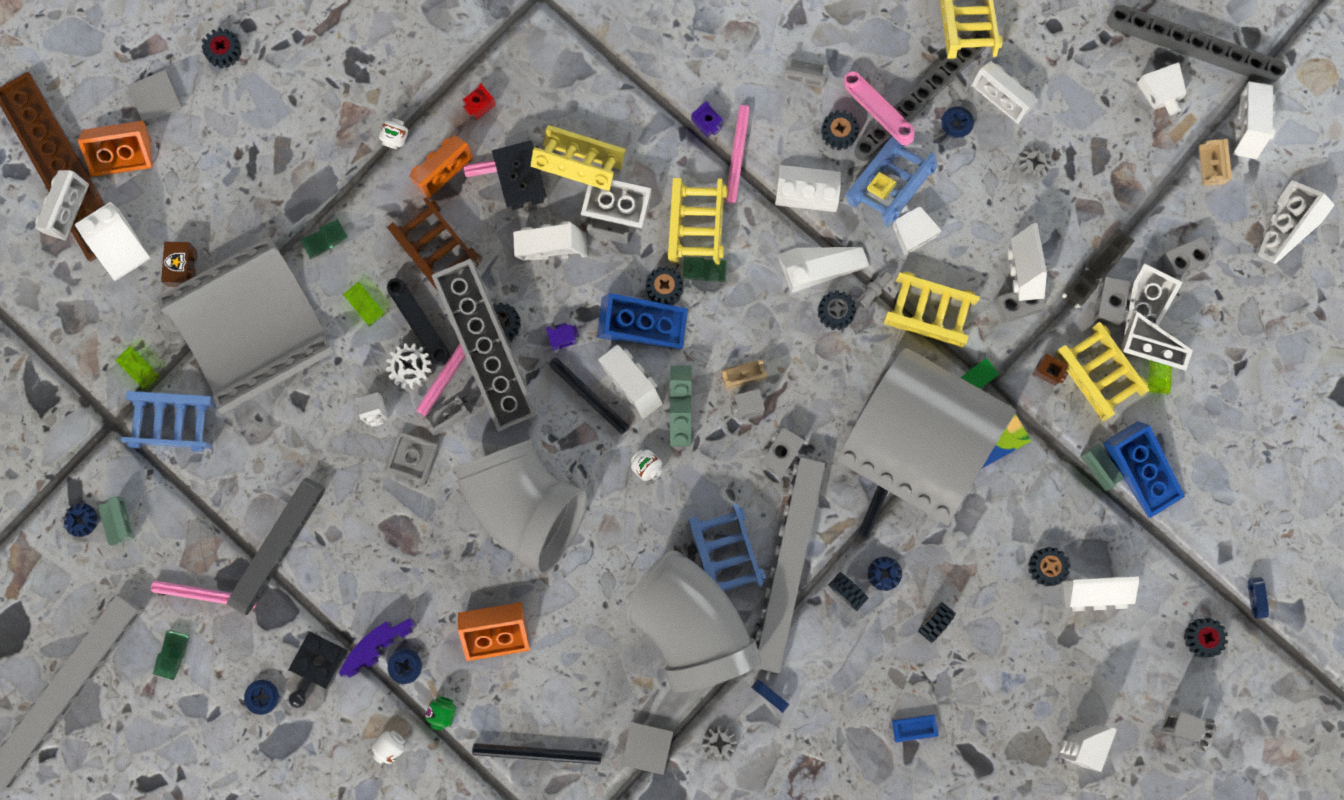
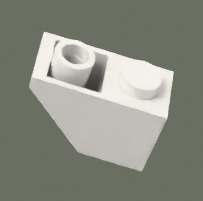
[358,392,388,427]

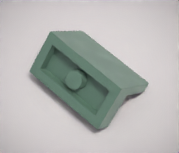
[1080,444,1124,491]
[98,496,135,546]

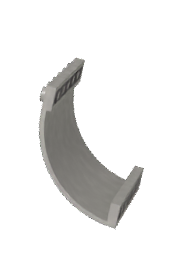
[157,236,334,415]
[837,347,1017,526]

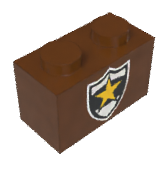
[161,241,198,287]

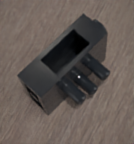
[492,140,547,210]

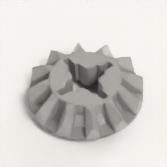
[1018,147,1052,179]
[1195,718,1216,753]
[702,726,737,761]

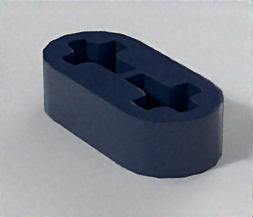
[1248,577,1269,619]
[751,679,790,713]

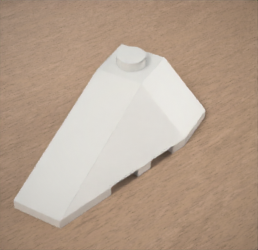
[1258,180,1334,264]
[778,247,869,293]
[1122,263,1183,343]

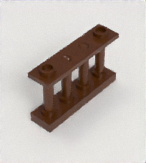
[387,197,479,293]

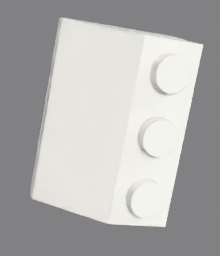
[971,61,1038,124]
[775,165,841,212]
[35,170,89,241]
[581,180,652,229]
[1007,223,1047,301]
[1063,576,1139,612]
[1059,725,1117,772]

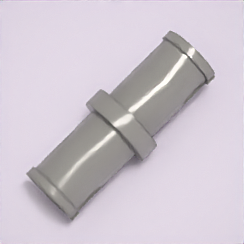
[856,270,893,309]

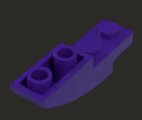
[339,618,417,678]

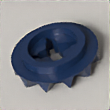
[941,106,974,139]
[63,503,98,537]
[868,557,902,591]
[387,649,422,684]
[244,680,280,715]

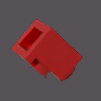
[462,84,496,120]

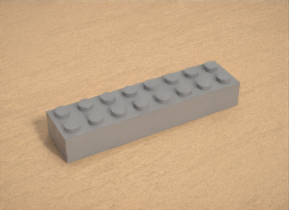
[431,259,539,432]

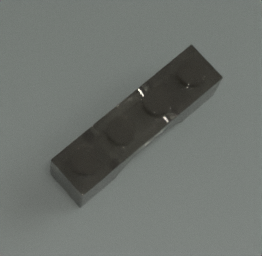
[1061,228,1135,309]

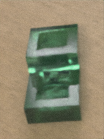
[300,219,348,260]
[683,257,727,282]
[153,630,190,680]

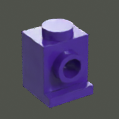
[691,101,723,138]
[546,323,579,351]

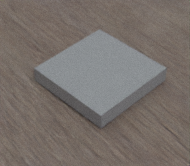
[128,70,182,123]
[385,431,439,484]
[621,722,673,775]

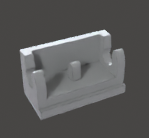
[784,56,828,88]
[587,217,632,244]
[423,396,470,436]

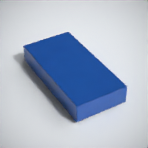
[891,714,939,742]

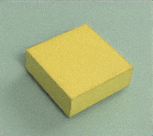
[867,172,897,200]

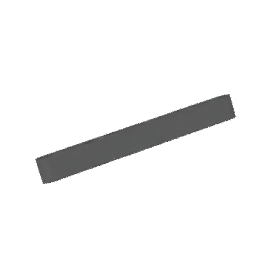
[1107,5,1286,84]
[854,30,990,161]

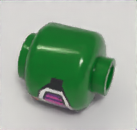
[425,696,457,731]

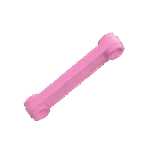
[844,71,915,145]

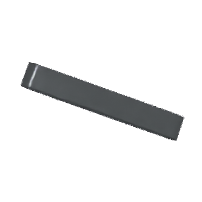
[227,477,325,616]

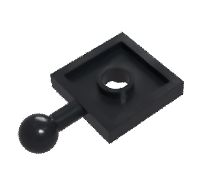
[288,631,348,708]

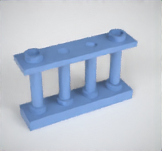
[845,136,938,227]
[121,391,216,452]
[688,504,766,592]

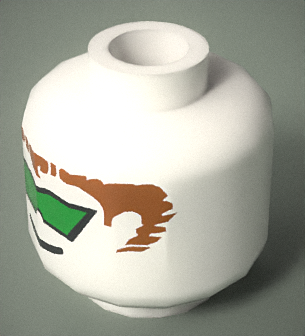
[379,118,408,150]
[631,450,662,481]
[372,731,405,764]

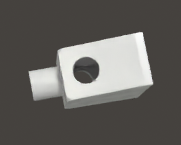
[1137,63,1186,116]
[893,205,942,256]

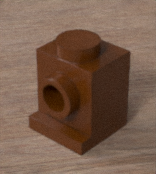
[1032,353,1069,386]

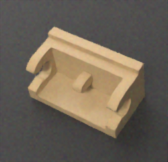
[1198,139,1232,186]
[720,360,767,391]

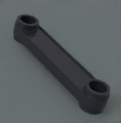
[387,278,450,366]

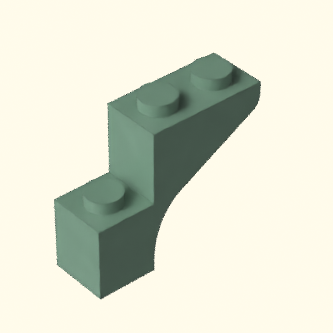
[670,366,692,447]

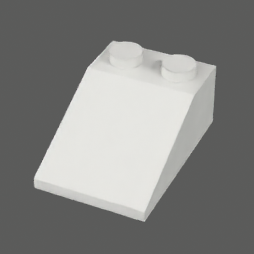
[75,202,151,281]

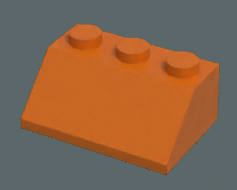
[78,120,153,177]
[409,135,473,199]
[458,602,530,661]

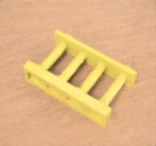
[939,0,1002,59]
[531,125,626,191]
[668,178,728,265]
[883,272,980,348]
[1054,322,1150,422]

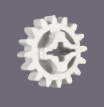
[386,343,433,389]

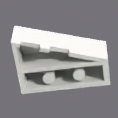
[1233,82,1276,159]
[513,221,588,261]
[1120,311,1193,371]
[598,344,663,419]

